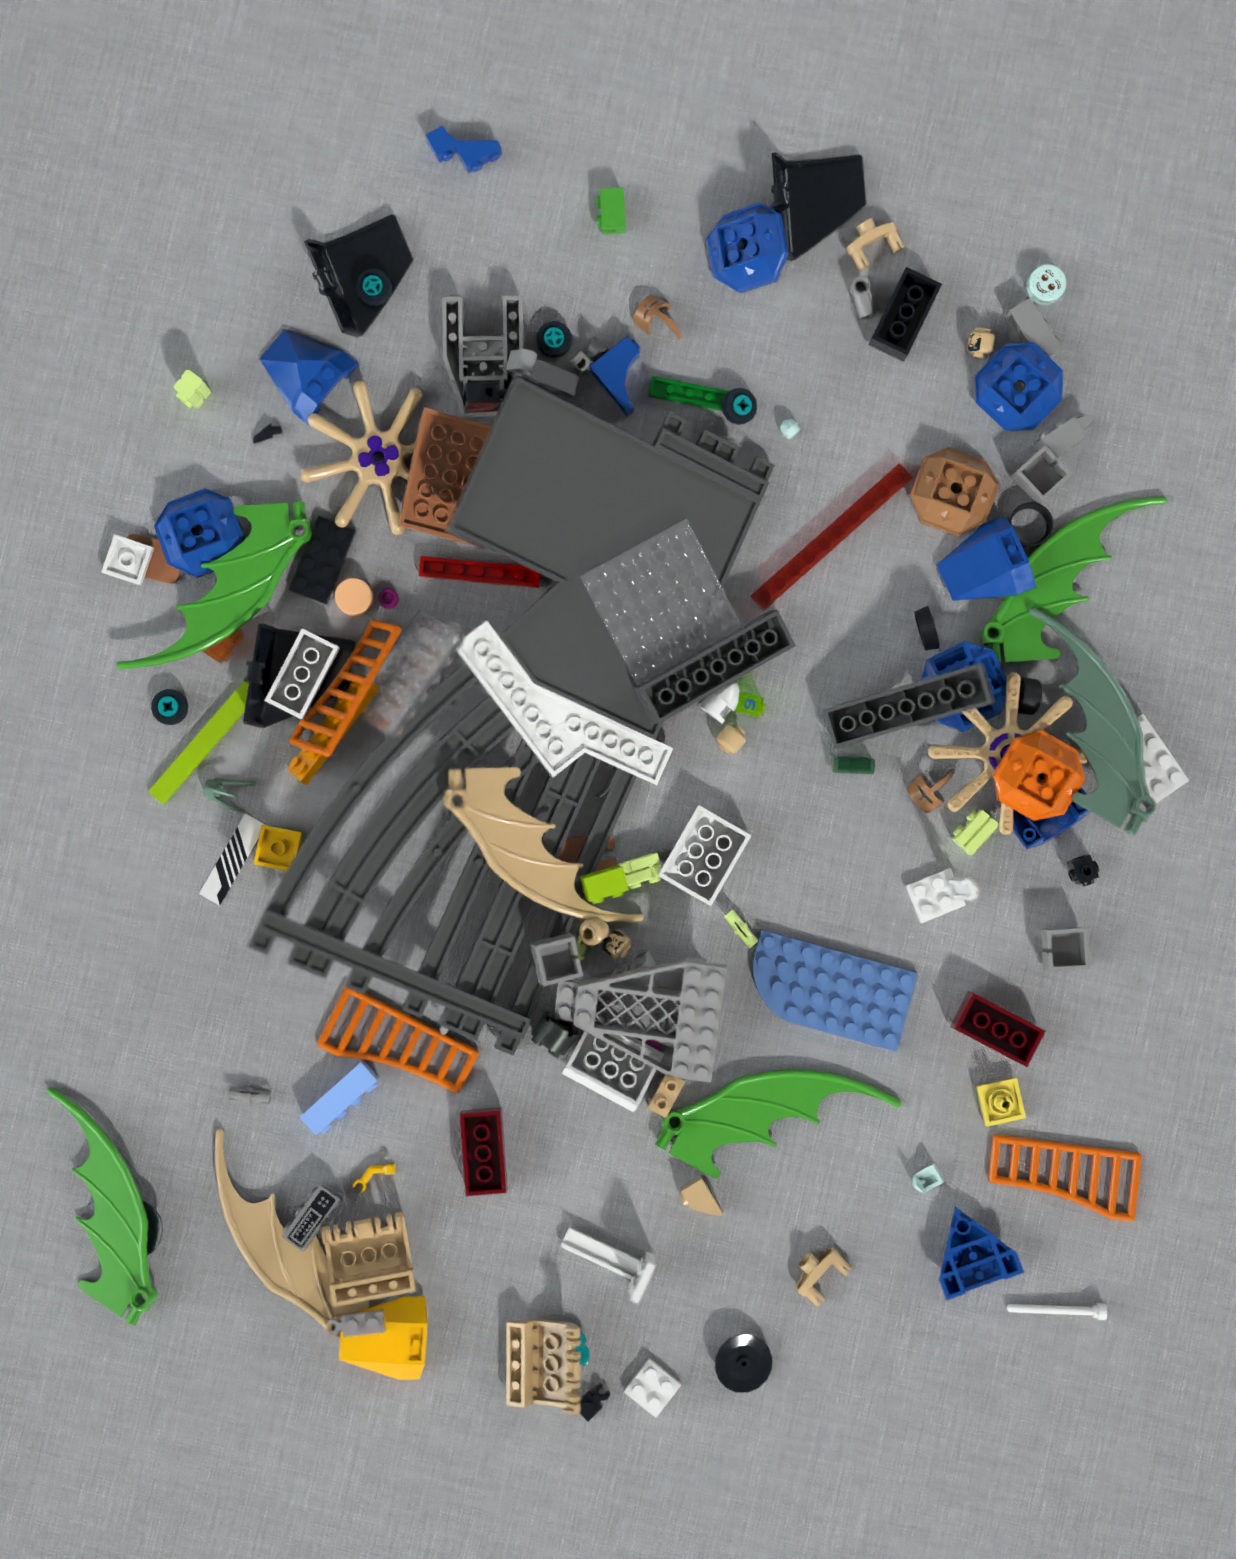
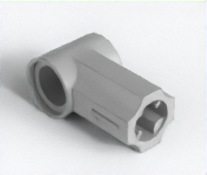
[849,276,877,319]

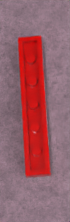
[419,556,541,589]

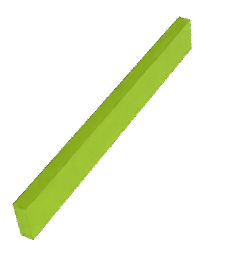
[148,682,249,805]

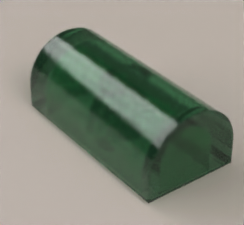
[832,756,875,775]

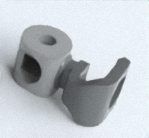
[570,336,608,375]

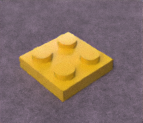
[253,825,302,871]

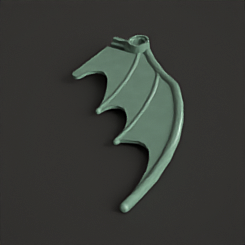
[1029,607,1156,836]

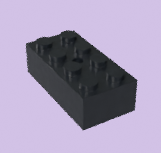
[868,267,942,362]

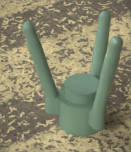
[203,778,256,814]

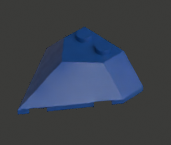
[939,1206,1024,1300]

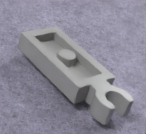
[327,1309,386,1337]

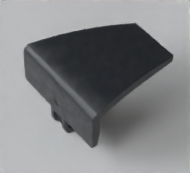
[771,152,867,261]
[304,214,414,337]
[243,623,355,728]

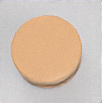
[335,578,374,617]

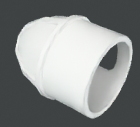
[699,682,740,724]

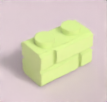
[173,370,211,409]
[952,809,999,855]
[618,852,662,890]

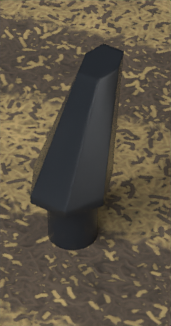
[253,423,282,444]

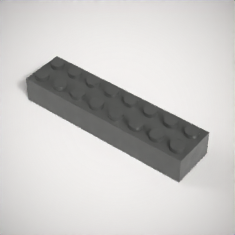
[633,610,796,724]
[823,662,995,749]

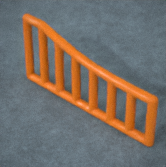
[289,619,402,757]
[317,987,479,1093]
[988,1134,1142,1222]

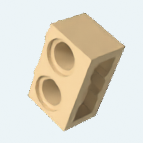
[647,1074,685,1118]

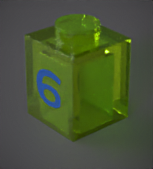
[734,692,766,719]

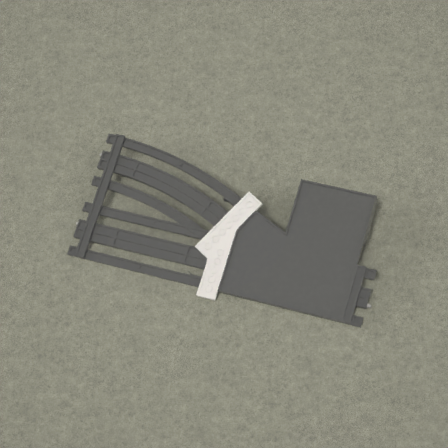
[248,377,775,1056]

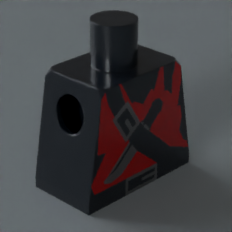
[462,382,508,414]

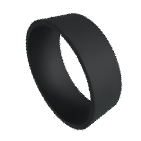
[1009,502,1054,546]
[914,606,940,651]

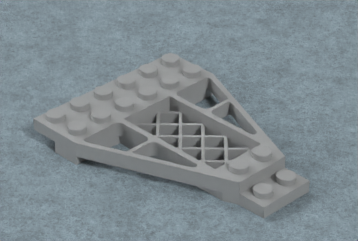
[554,957,727,1083]

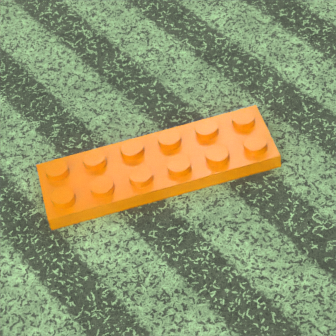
[287,673,380,786]

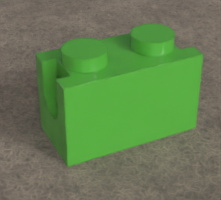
[596,187,626,235]

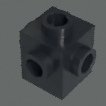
[1067,854,1099,887]

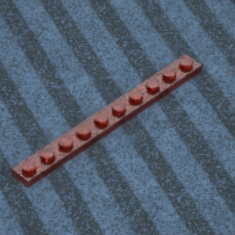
[750,463,913,612]

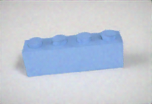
[300,1060,379,1136]

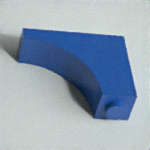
[590,336,640,417]

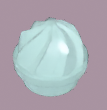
[780,419,801,440]

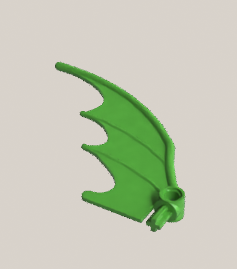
[980,496,1167,663]
[116,501,312,669]
[655,1069,901,1179]
[47,1087,158,1326]

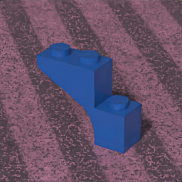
[425,125,502,173]

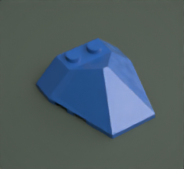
[259,329,359,425]

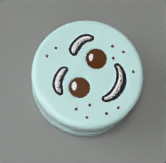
[1026,264,1066,305]

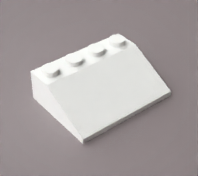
[658,805,752,906]
[562,1018,664,1112]

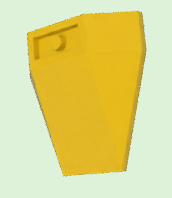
[339,1296,428,1380]

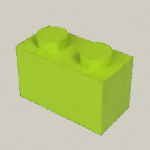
[580,865,629,904]

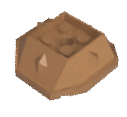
[909,447,1000,537]

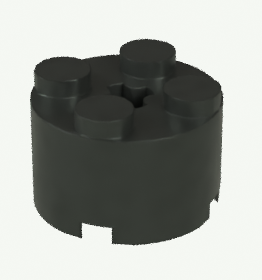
[531,1011,579,1058]

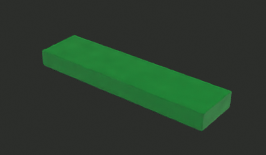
[648,376,729,411]

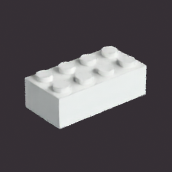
[265,628,340,720]
[1136,714,1189,803]

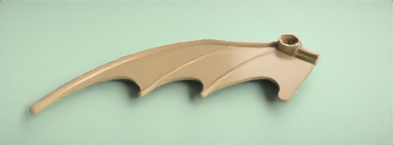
[443,767,644,922]
[215,1128,369,1338]

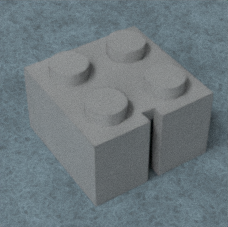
[1011,445,1072,504]
[1041,927,1090,971]
[530,933,583,986]

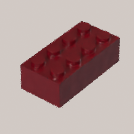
[950,991,1046,1067]
[459,1107,508,1196]

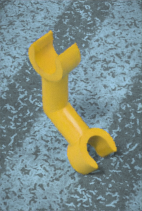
[353,1164,395,1193]

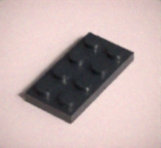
[289,516,357,605]

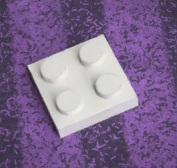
[101,534,154,586]
[624,1358,681,1417]

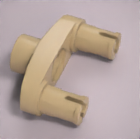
[846,218,905,271]
[796,1247,852,1307]

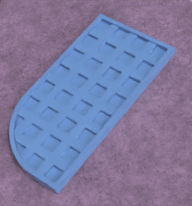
[752,930,918,1052]

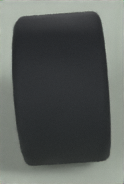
[1017,677,1042,715]

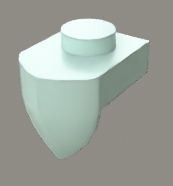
[913,1163,944,1193]

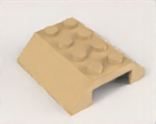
[321,1212,416,1307]
[506,1319,580,1414]

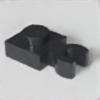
[578,1383,610,1422]

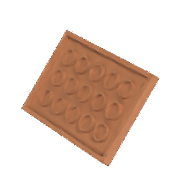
[398,407,491,546]

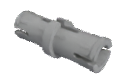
[228,1087,271,1104]

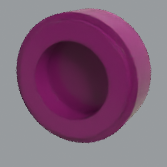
[378,588,399,609]

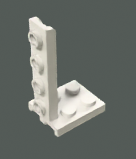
[905,868,979,923]
[560,1227,656,1304]

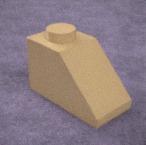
[679,1176,723,1216]

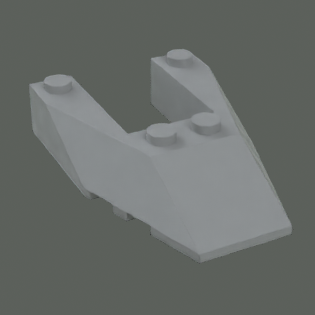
[442,296,524,417]

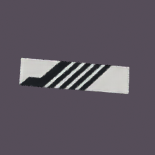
[199,813,265,906]

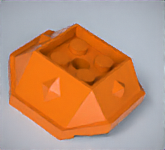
[993,729,1085,821]

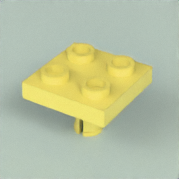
[976,1077,1026,1127]

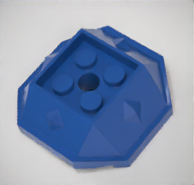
[706,202,789,293]
[975,342,1063,431]
[154,488,245,578]
[920,641,1006,732]

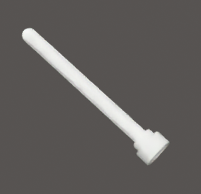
[1007,1303,1107,1320]

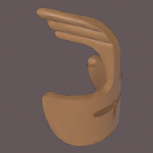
[634,295,682,339]
[907,769,955,813]

